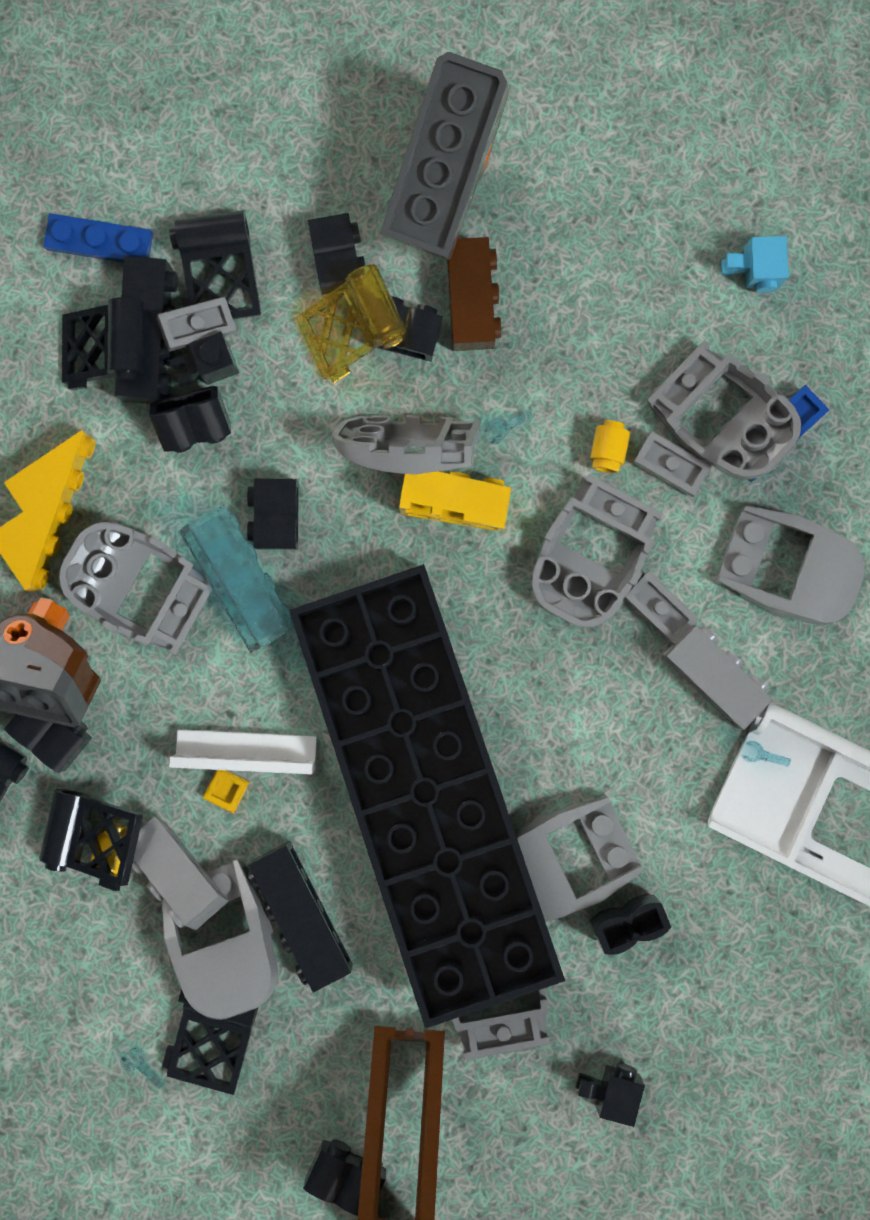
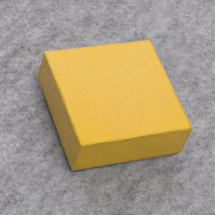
[203,770,250,814]

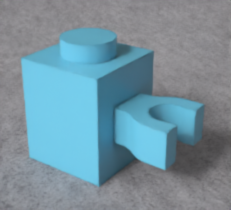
[721,236,789,293]

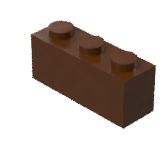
[447,237,501,351]

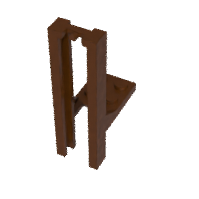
[358,1026,445,1220]

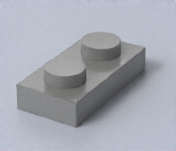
[156,297,237,352]
[632,431,712,497]
[624,571,699,645]

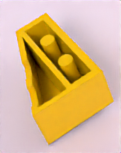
[399,471,511,532]

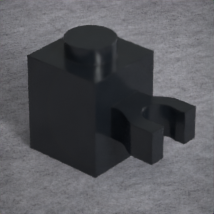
[170,331,240,387]
[576,1063,645,1127]

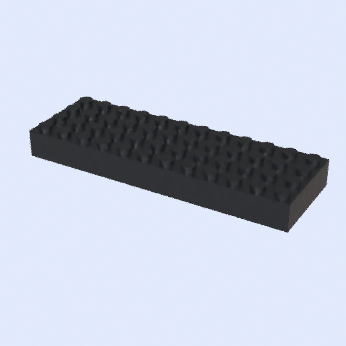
[289,564,565,1029]

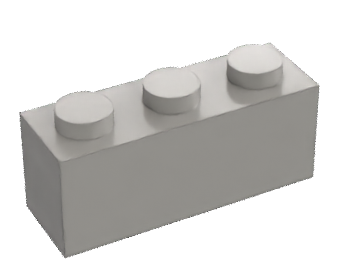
[661,626,773,730]
[132,816,229,930]

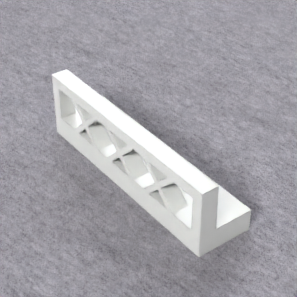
[169,729,318,774]

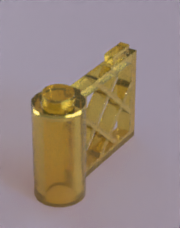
[295,264,406,382]

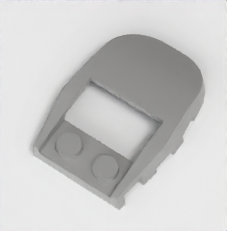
[647,340,801,479]
[332,415,481,474]
[532,474,663,627]
[714,506,864,625]
[59,522,217,655]
[515,794,644,922]
[162,859,278,1020]
[452,988,550,1060]

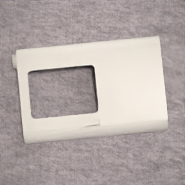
[708,702,870,906]

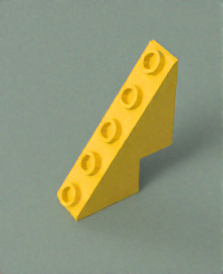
[0,430,96,592]

